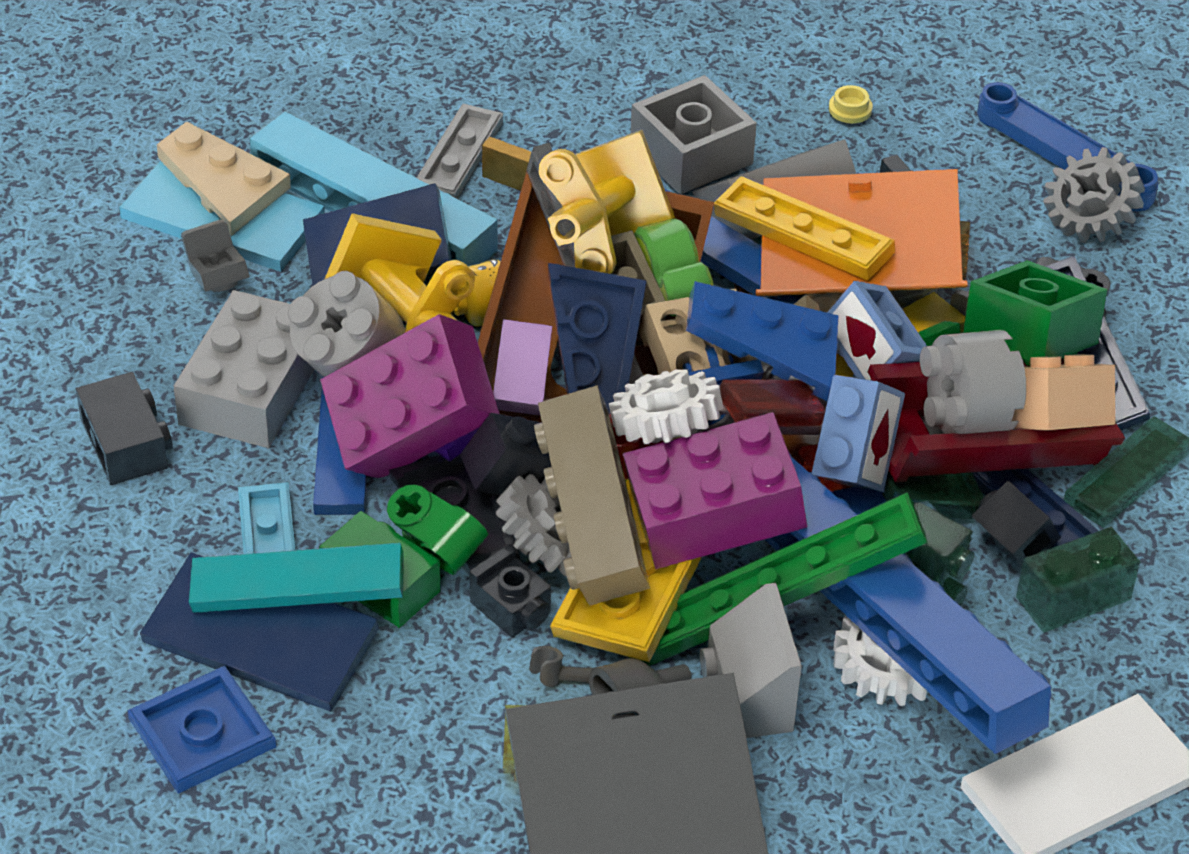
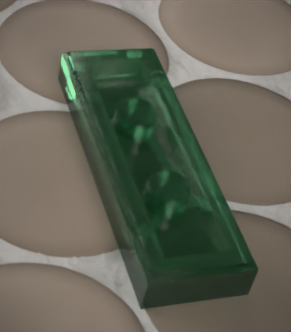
[1063,416,1189,528]

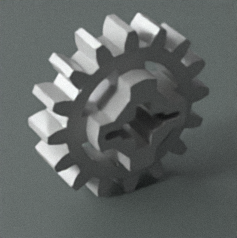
[1043,147,1145,243]
[496,474,571,576]

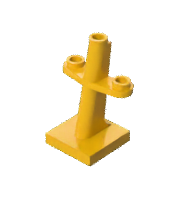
[539,130,675,274]
[325,214,475,333]

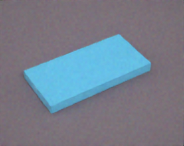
[119,161,325,272]

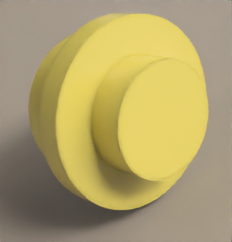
[829,85,873,124]

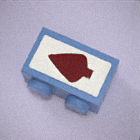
[827,281,927,380]
[811,375,905,492]

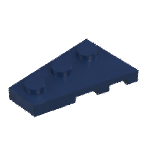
[548,263,646,414]

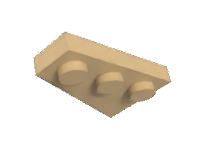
[157,121,291,236]

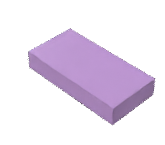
[493,319,552,416]

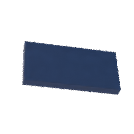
[140,552,379,712]

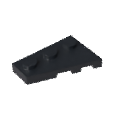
[388,454,521,576]

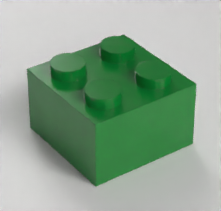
[963,260,1107,366]

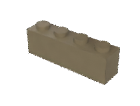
[534,386,650,606]

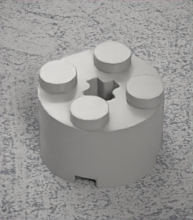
[288,271,405,377]
[920,330,1026,434]

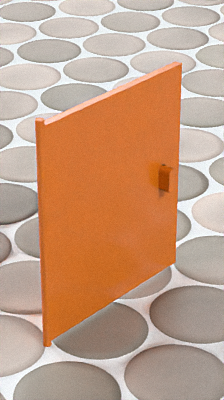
[756,169,968,296]

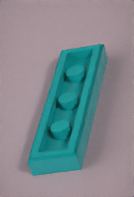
[189,543,404,613]

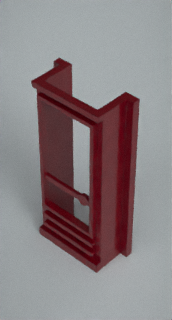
[867,358,1125,483]

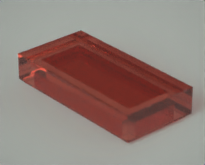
[719,380,826,427]

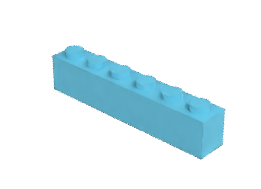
[250,112,498,266]

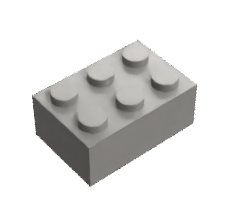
[173,290,315,448]

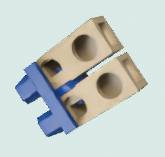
[638,289,764,425]

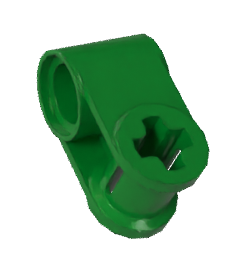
[387,485,489,575]

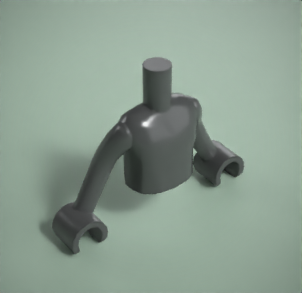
[529,646,692,695]

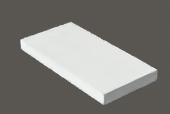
[960,694,1189,854]

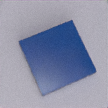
[127,665,276,794]

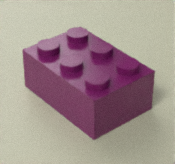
[320,314,499,478]
[623,412,807,569]

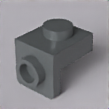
[181,219,250,292]

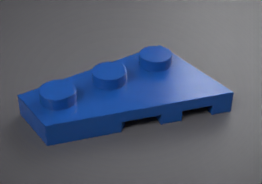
[686,281,839,402]

